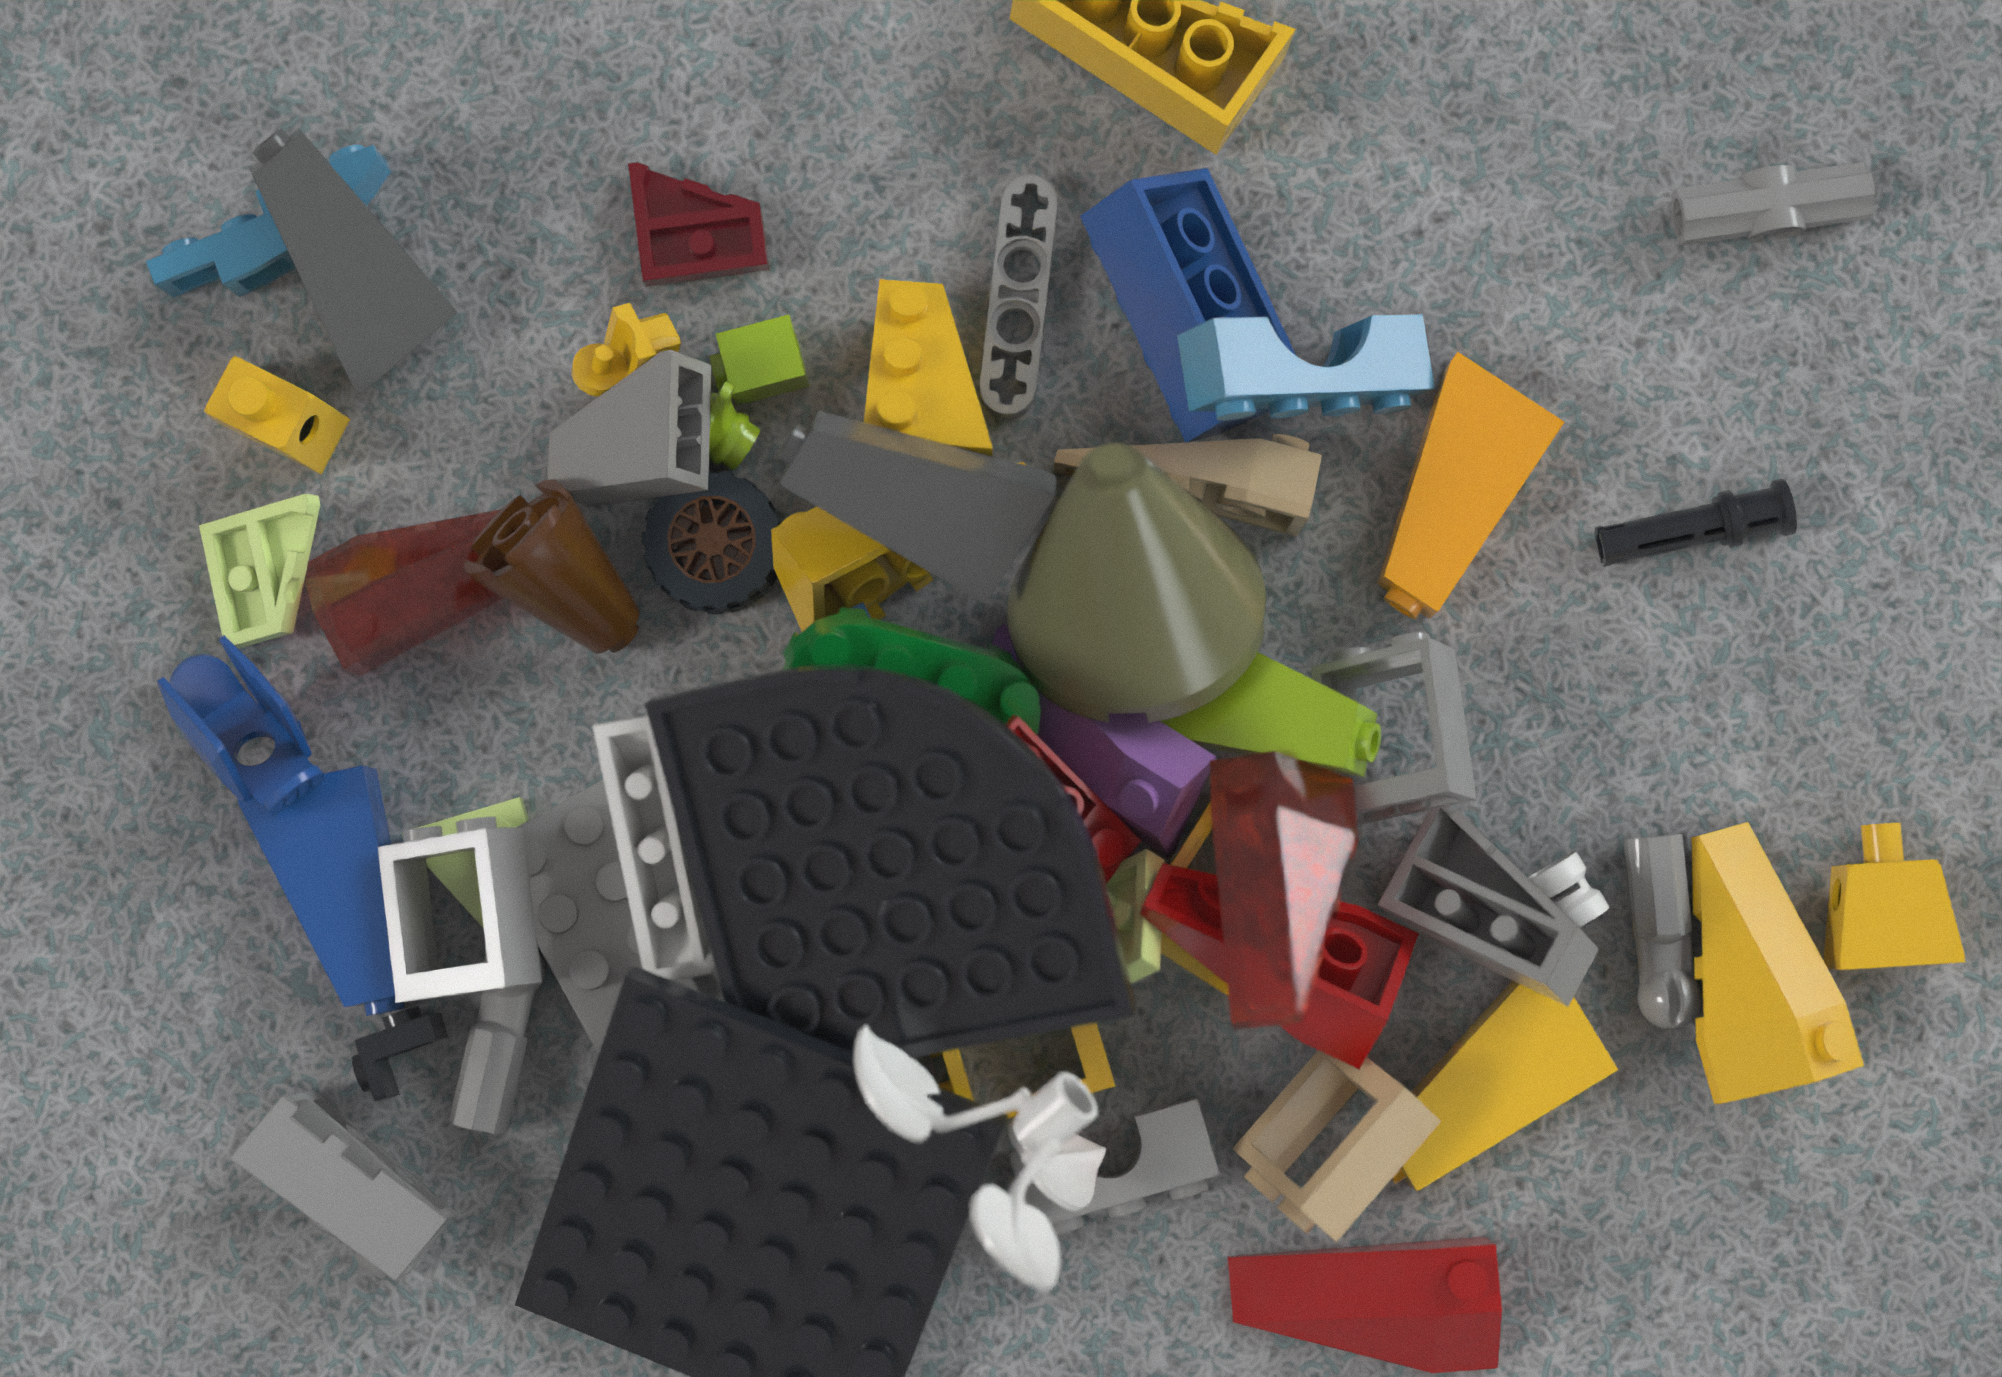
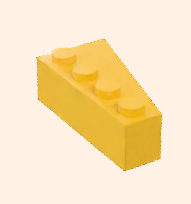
[1010,0,1296,156]

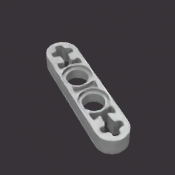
[980,174,1058,419]

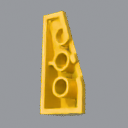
[771,462,1025,631]
[1691,822,1864,1104]

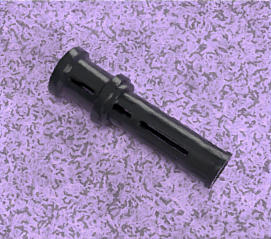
[1594,479,1797,567]

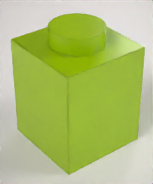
[709,314,810,406]

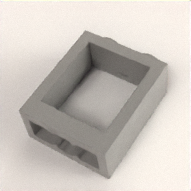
[1311,632,1477,825]
[378,817,542,1003]

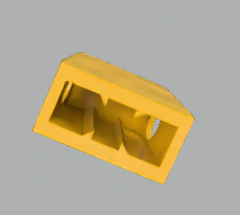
[204,356,351,475]
[1823,823,1965,970]

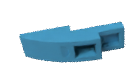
[146,145,391,297]

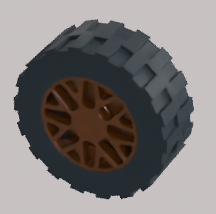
[642,470,781,614]

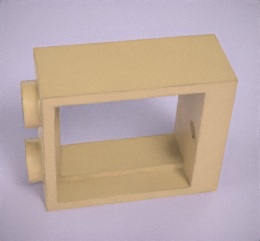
[1232,1050,1441,1242]

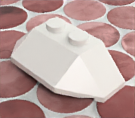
[593,715,715,980]

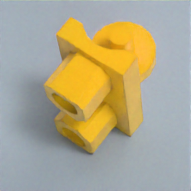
[571,303,681,397]

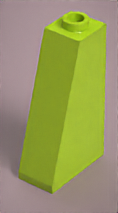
[1160,651,1381,777]

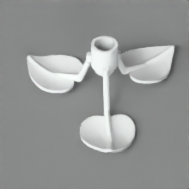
[854,1024,1106,1293]

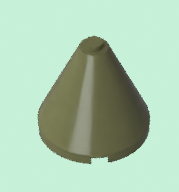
[1007,443,1266,723]

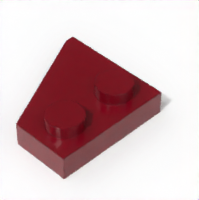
[628,162,770,287]

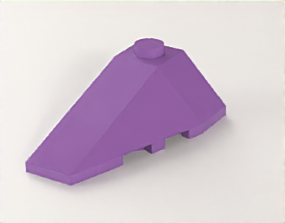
[991,624,1217,858]

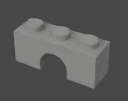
[1009,1096,1220,1235]

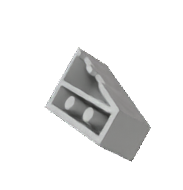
[1378,805,1599,1007]

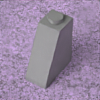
[547,350,711,507]

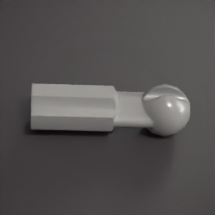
[1623,834,1702,1029]
[449,948,546,1134]

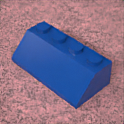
[1080,168,1296,442]

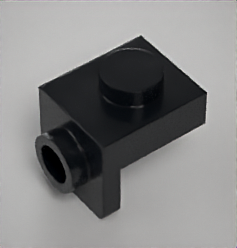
[352,1006,449,1102]

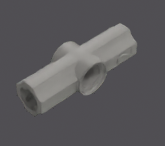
[1671,162,1875,246]

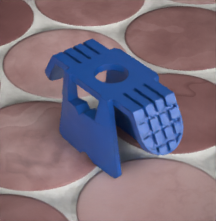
[156,635,324,818]

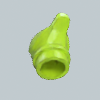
[709,382,761,471]

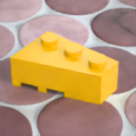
[864,279,993,457]

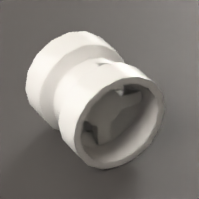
[1528,851,1610,927]

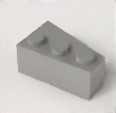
[229,1090,458,1281]

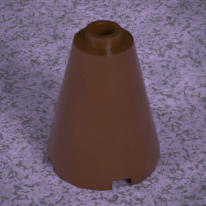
[463,479,640,654]

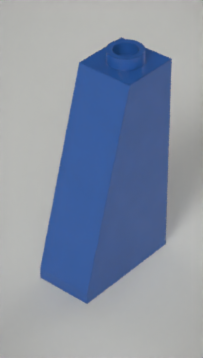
[237,765,405,1017]

